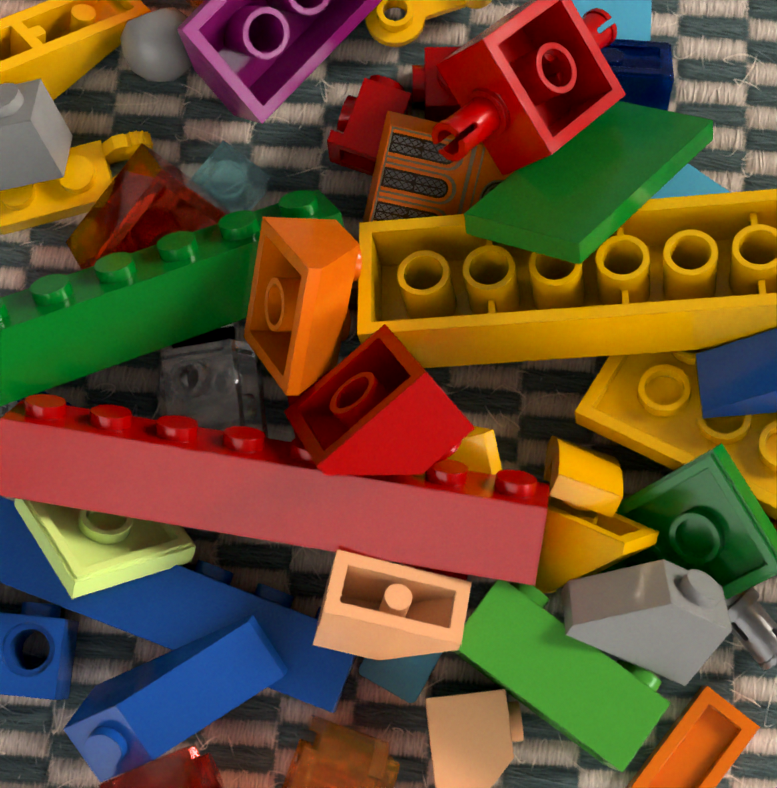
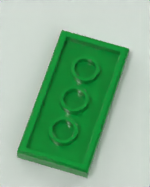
[464,101,713,264]

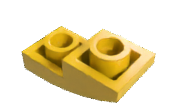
[543,436,623,518]

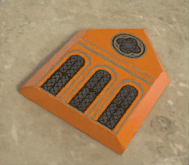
[362,111,516,222]

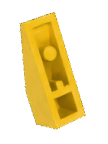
[0,0,151,101]

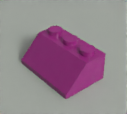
[177,0,382,124]

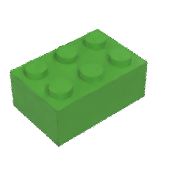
[452,579,671,773]

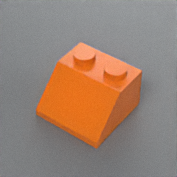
[243,217,362,395]

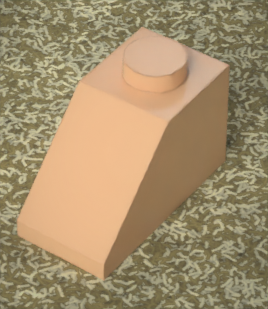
[313,549,472,661]
[424,689,524,788]

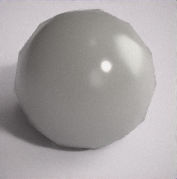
[120,7,192,82]

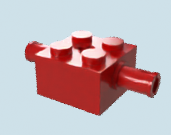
[431,0,626,176]

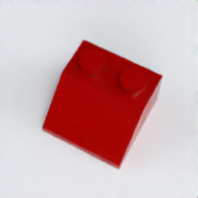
[284,324,475,476]

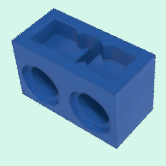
[0,602,79,700]

